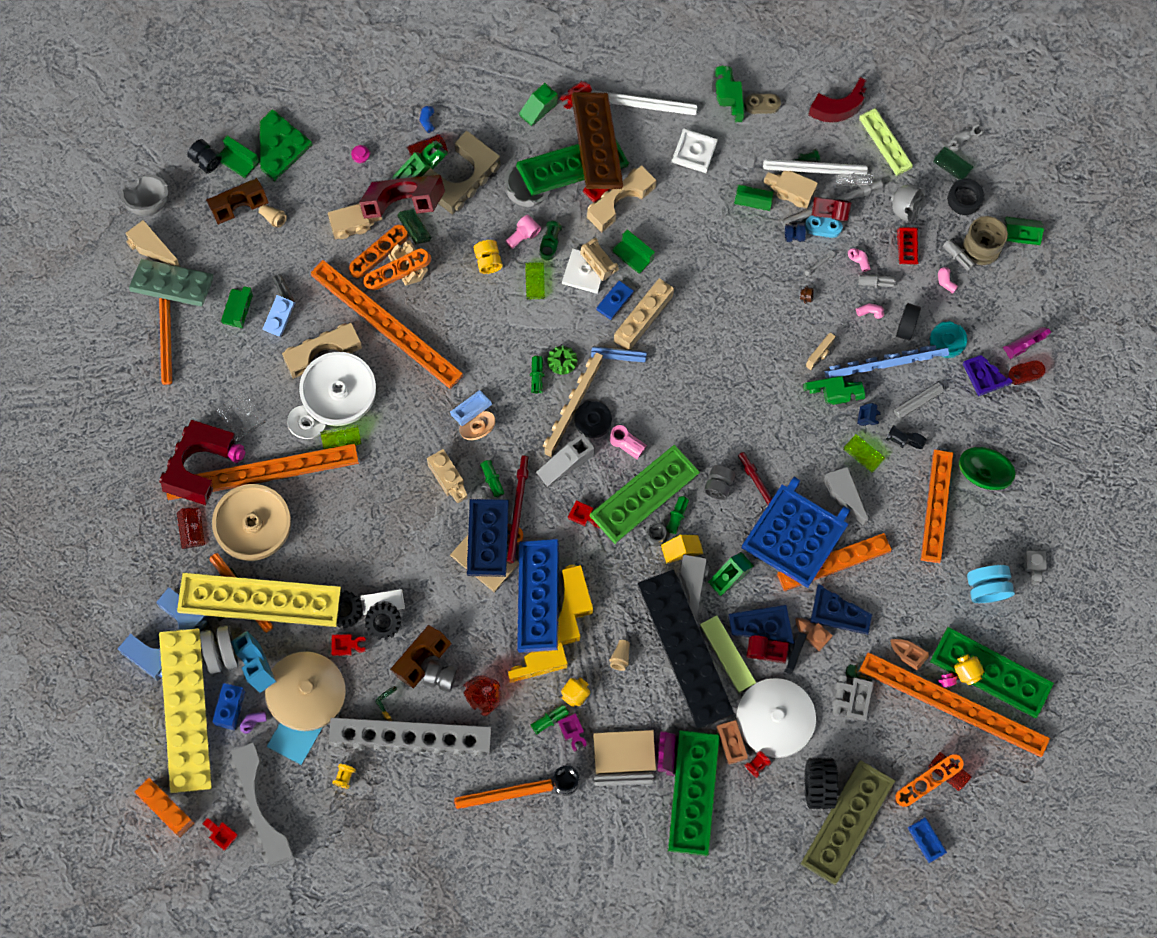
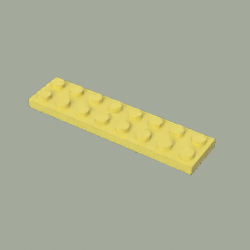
[177,573,341,627]
[159,629,212,793]

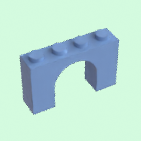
[118,587,208,681]

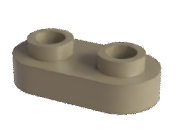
[744,94,781,114]

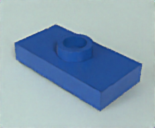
[596,281,634,320]
[908,817,947,863]

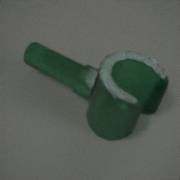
[846,664,872,682]

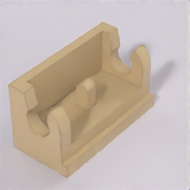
[580,238,619,281]
[388,240,428,286]

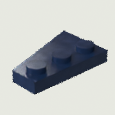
[810,583,872,635]
[728,605,794,644]

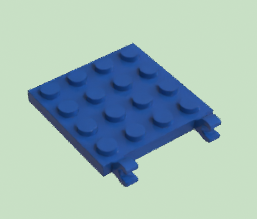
[741,477,850,588]

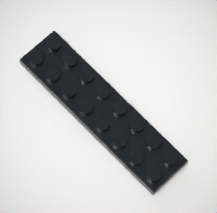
[637,569,735,730]

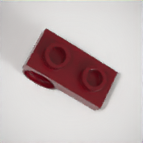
[811,197,852,221]
[746,635,788,664]

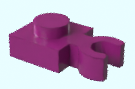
[557,713,587,752]

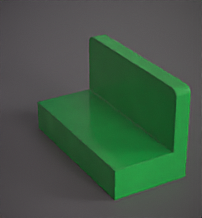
[220,135,259,178]
[734,185,774,211]
[1005,217,1044,246]
[613,229,655,274]
[221,286,253,329]

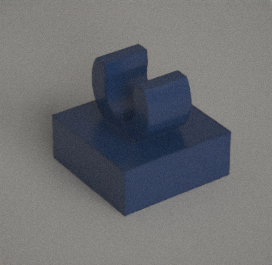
[857,403,881,426]

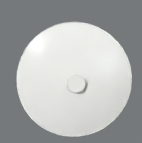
[299,352,376,426]
[736,678,816,758]

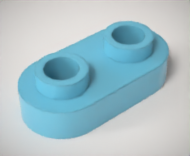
[805,216,842,238]

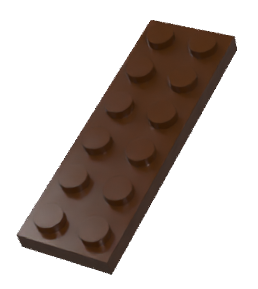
[571,92,623,189]

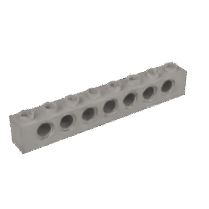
[329,718,491,758]

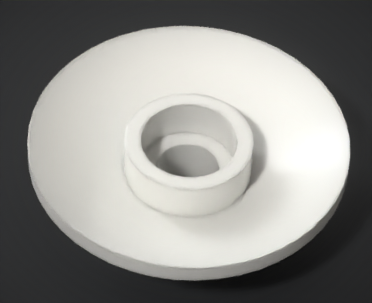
[287,405,326,439]

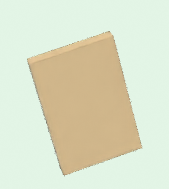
[450,535,519,593]
[593,730,656,774]

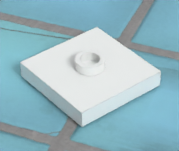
[672,129,718,173]
[562,249,602,294]

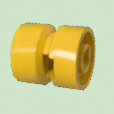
[473,240,503,274]

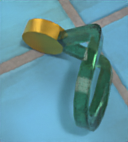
[375,686,397,721]

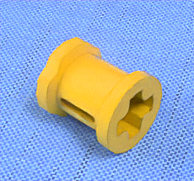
[332,764,356,789]

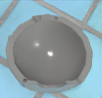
[504,166,550,207]
[120,174,168,216]

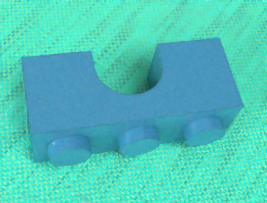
[231,631,276,693]

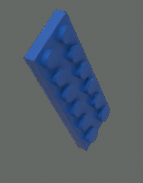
[517,539,559,653]

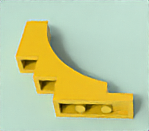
[508,564,593,683]

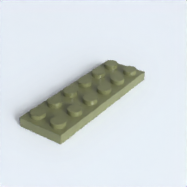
[800,760,895,885]

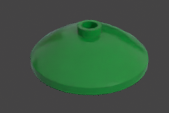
[959,447,1016,490]

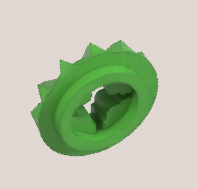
[547,345,577,375]

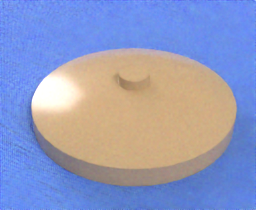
[212,484,291,561]
[265,652,346,731]

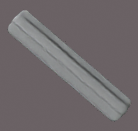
[894,383,944,418]
[594,772,654,786]

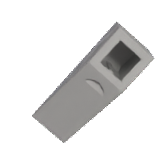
[536,434,594,488]
[823,467,869,526]

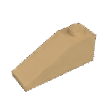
[125,220,180,267]

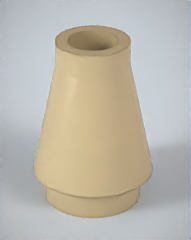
[259,204,287,228]
[609,640,630,671]

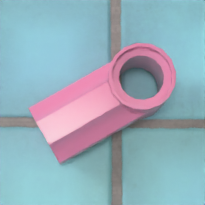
[609,425,647,459]

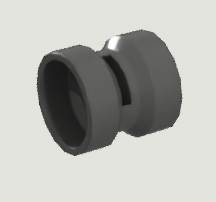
[646,523,667,547]

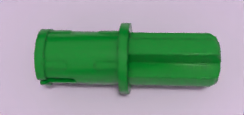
[530,356,545,394]
[480,460,504,498]
[665,496,689,534]
[530,705,569,735]

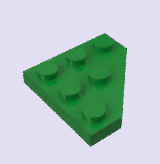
[260,109,312,182]

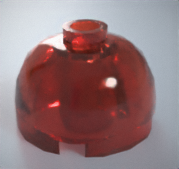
[463,675,502,716]

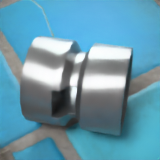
[704,465,736,500]
[423,660,458,693]

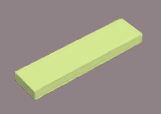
[859,108,913,176]
[700,615,756,694]

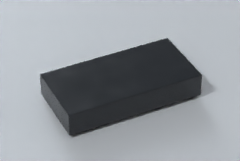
[784,632,807,674]

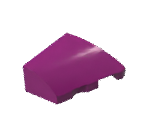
[1003,327,1051,360]
[658,732,677,776]

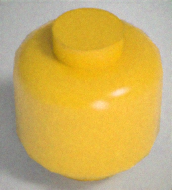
[954,654,984,685]
[561,677,590,707]

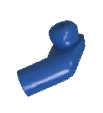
[419,106,435,133]

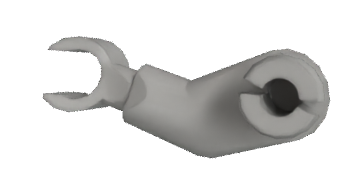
[947,125,983,152]

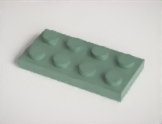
[129,259,214,307]

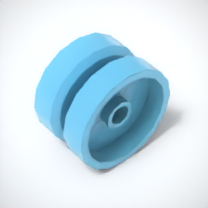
[967,565,1015,603]

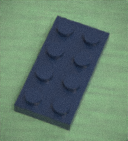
[467,499,509,577]

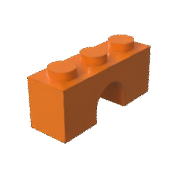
[134,778,194,838]

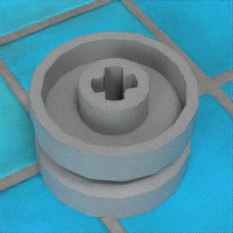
[200,625,239,674]

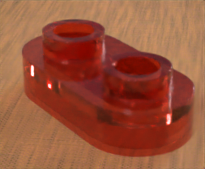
[1008,360,1045,385]

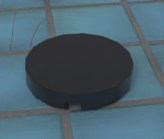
[574,401,612,438]

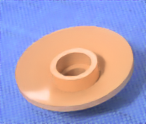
[459,411,496,440]

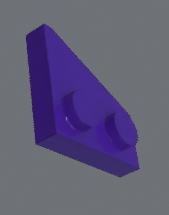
[963,355,1012,397]

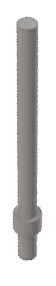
[781,180,883,227]

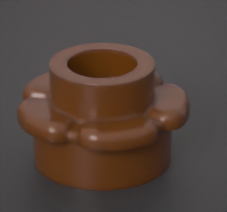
[800,286,814,304]

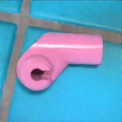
[848,248,871,272]
[938,267,958,293]
[856,303,885,319]

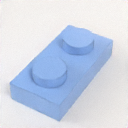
[262,295,295,337]

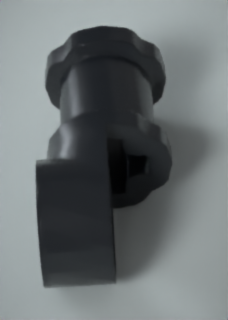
[886,425,927,449]

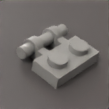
[832,675,873,722]

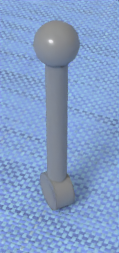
[804,251,835,276]

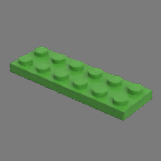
[589,445,700,544]

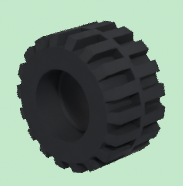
[804,758,838,809]

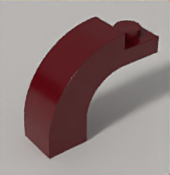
[808,77,867,122]

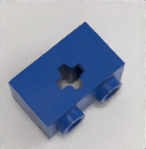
[212,683,246,730]

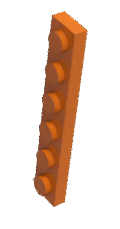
[920,450,953,563]
[777,533,892,592]

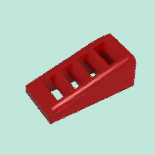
[897,227,918,265]

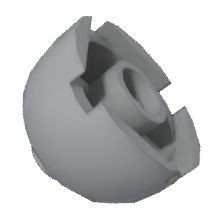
[891,184,925,223]

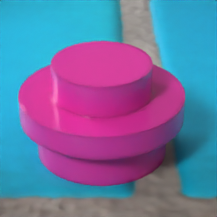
[351,145,370,163]
[228,444,245,463]
[938,672,958,687]

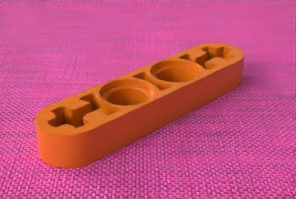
[349,225,408,278]
[363,249,431,291]
[896,754,964,807]

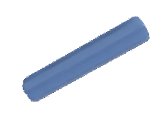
[591,346,647,362]

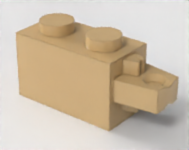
[764,171,818,209]
[327,204,382,239]
[427,449,468,503]

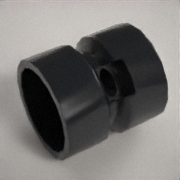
[187,139,222,173]
[553,765,579,796]

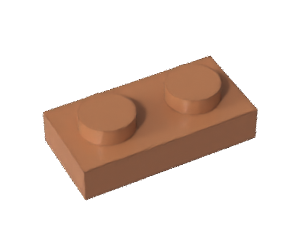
[716,720,748,765]

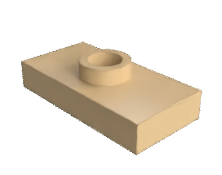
[806,333,836,370]

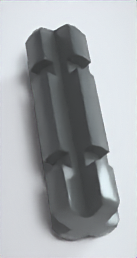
[273,274,295,302]

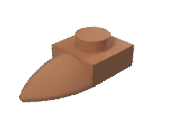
[795,618,833,652]
[890,639,929,670]

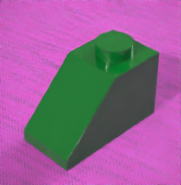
[519,83,558,127]
[708,552,754,596]

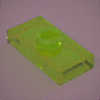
[525,262,545,300]
[320,424,362,449]
[843,434,885,473]

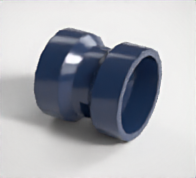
[785,223,806,242]

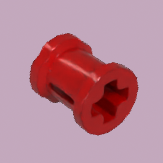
[745,751,771,778]

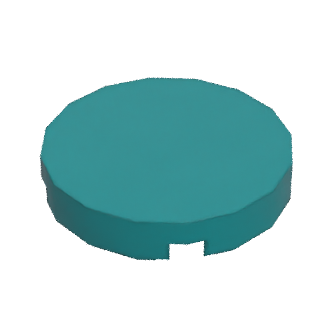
[929,321,968,358]

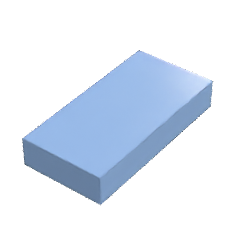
[450,390,492,426]

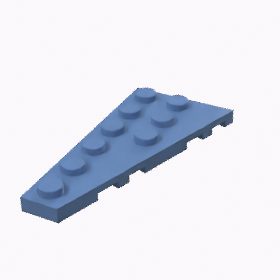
[824,345,949,379]

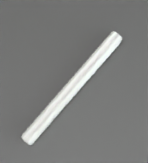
[591,90,697,115]
[763,159,868,175]

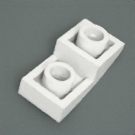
[360,589,405,615]

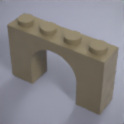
[423,131,501,215]

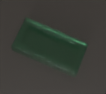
[933,146,974,180]
[397,209,432,245]

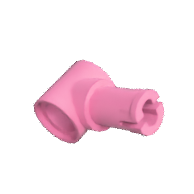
[506,215,542,249]

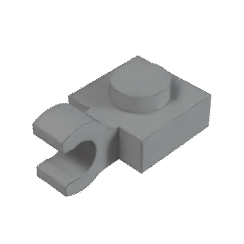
[1025,551,1046,585]

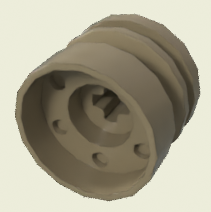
[962,216,1008,265]

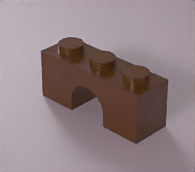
[206,178,269,225]
[390,625,452,689]

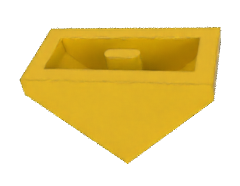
[661,535,703,564]

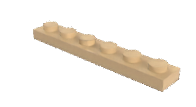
[543,352,603,457]

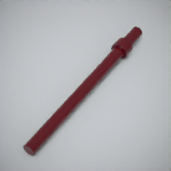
[738,452,773,505]
[506,455,529,564]

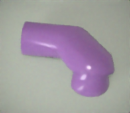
[240,711,267,734]

